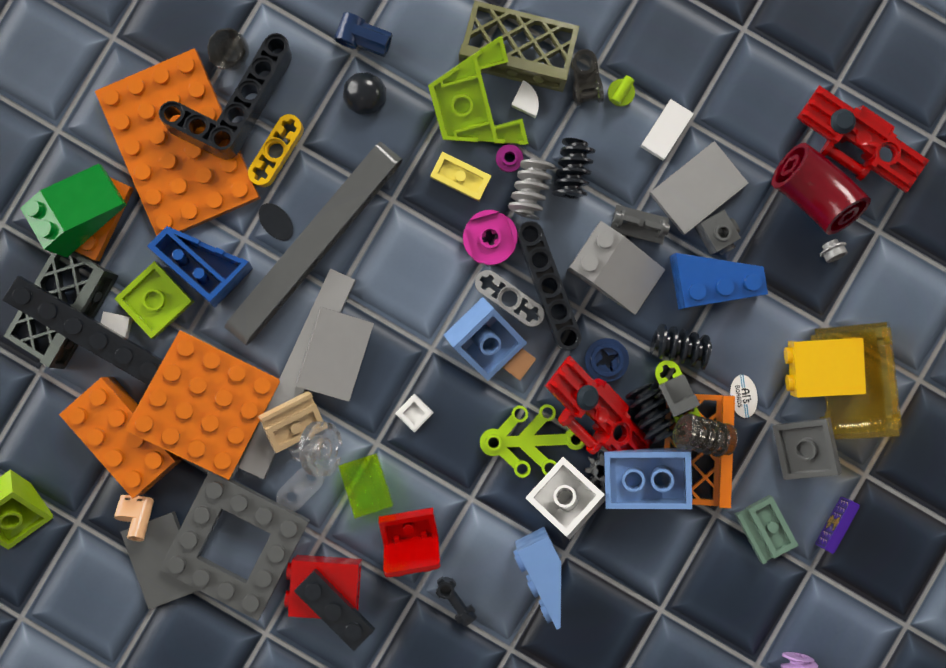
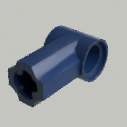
[334,12,393,57]

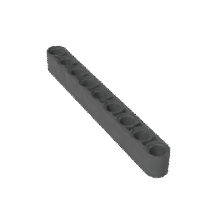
[225,142,403,345]

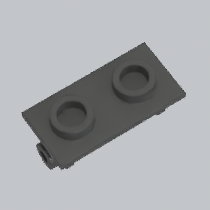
[611,205,670,245]

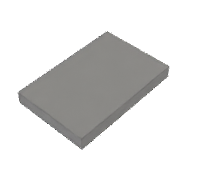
[649,141,748,235]
[296,307,374,402]

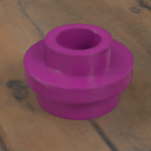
[496,145,523,172]

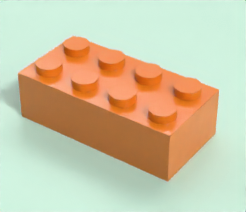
[59,377,183,499]

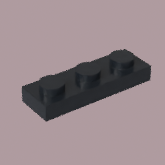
[294,568,375,651]

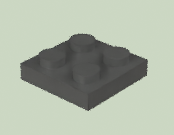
[772,418,842,480]

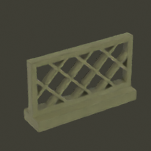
[459,0,580,92]

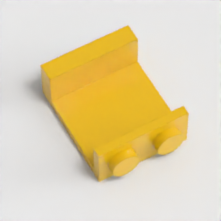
[784,337,866,398]

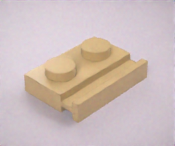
[258,391,326,453]

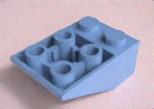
[513,527,561,629]

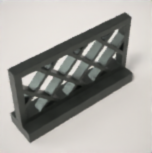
[4,251,119,370]

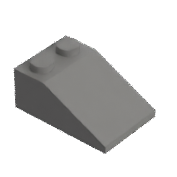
[567,221,665,315]

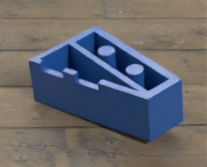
[147,226,253,308]
[669,253,768,310]

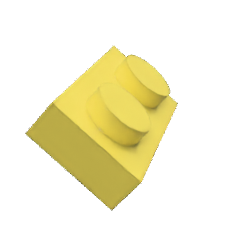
[430,152,491,202]

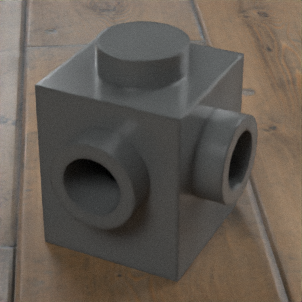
[695,209,741,255]

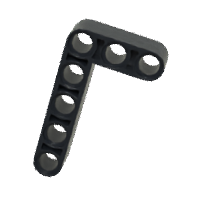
[159,33,292,160]

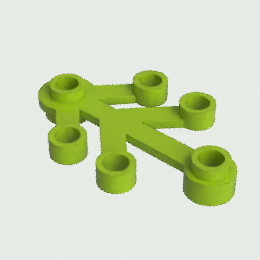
[480,404,585,478]

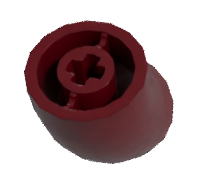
[772,143,871,235]

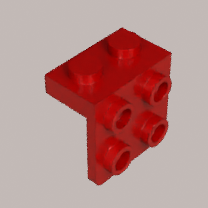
[378,507,441,577]

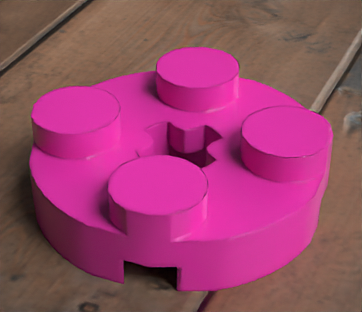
[463,210,518,266]

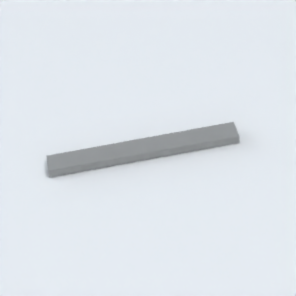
[239,269,356,479]

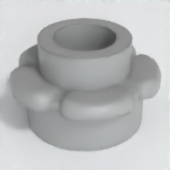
[820,239,848,263]

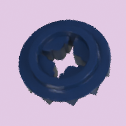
[585,338,629,382]

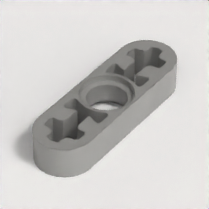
[475,270,544,327]

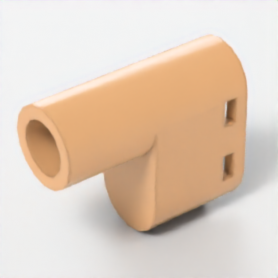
[114,495,154,542]

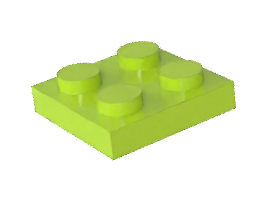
[114,261,195,339]

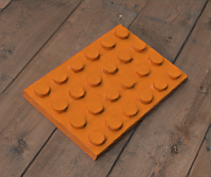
[95,48,261,236]

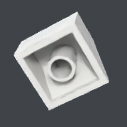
[526,457,605,540]

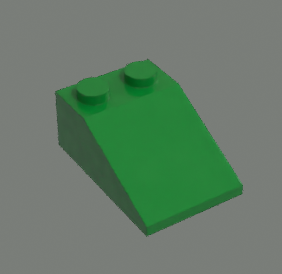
[20,164,127,257]

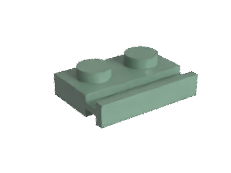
[734,495,799,564]

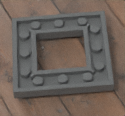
[159,471,310,621]

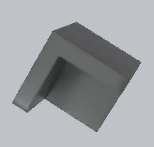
[658,374,700,417]

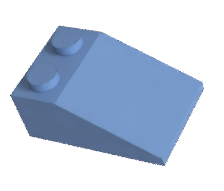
[604,448,692,509]

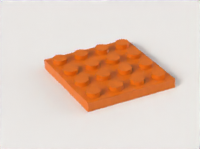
[124,330,280,480]

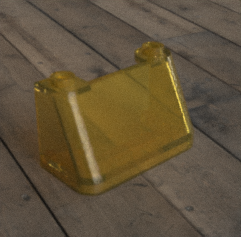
[811,321,902,440]

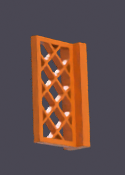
[664,394,735,508]

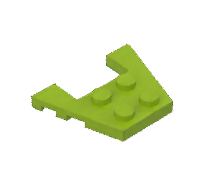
[428,36,529,145]

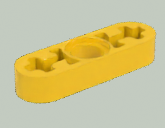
[248,114,304,187]

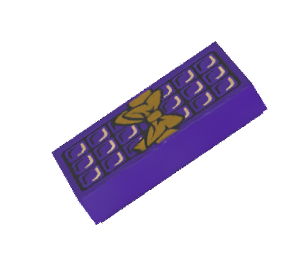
[815,497,860,554]

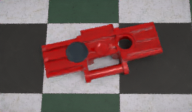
[797,85,929,193]
[545,356,653,454]

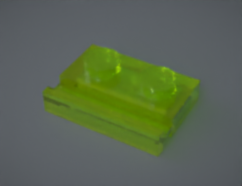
[338,453,394,518]

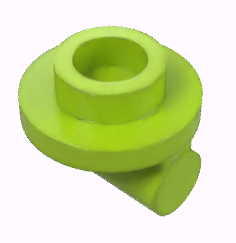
[607,75,635,107]

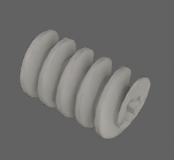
[508,158,555,220]

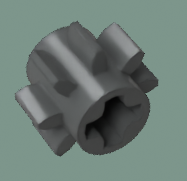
[584,452,605,488]

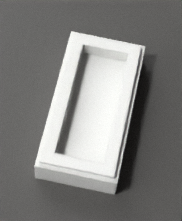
[640,99,694,161]

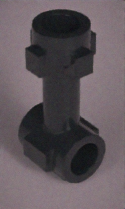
[436,576,477,627]

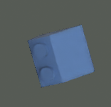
[444,297,527,381]

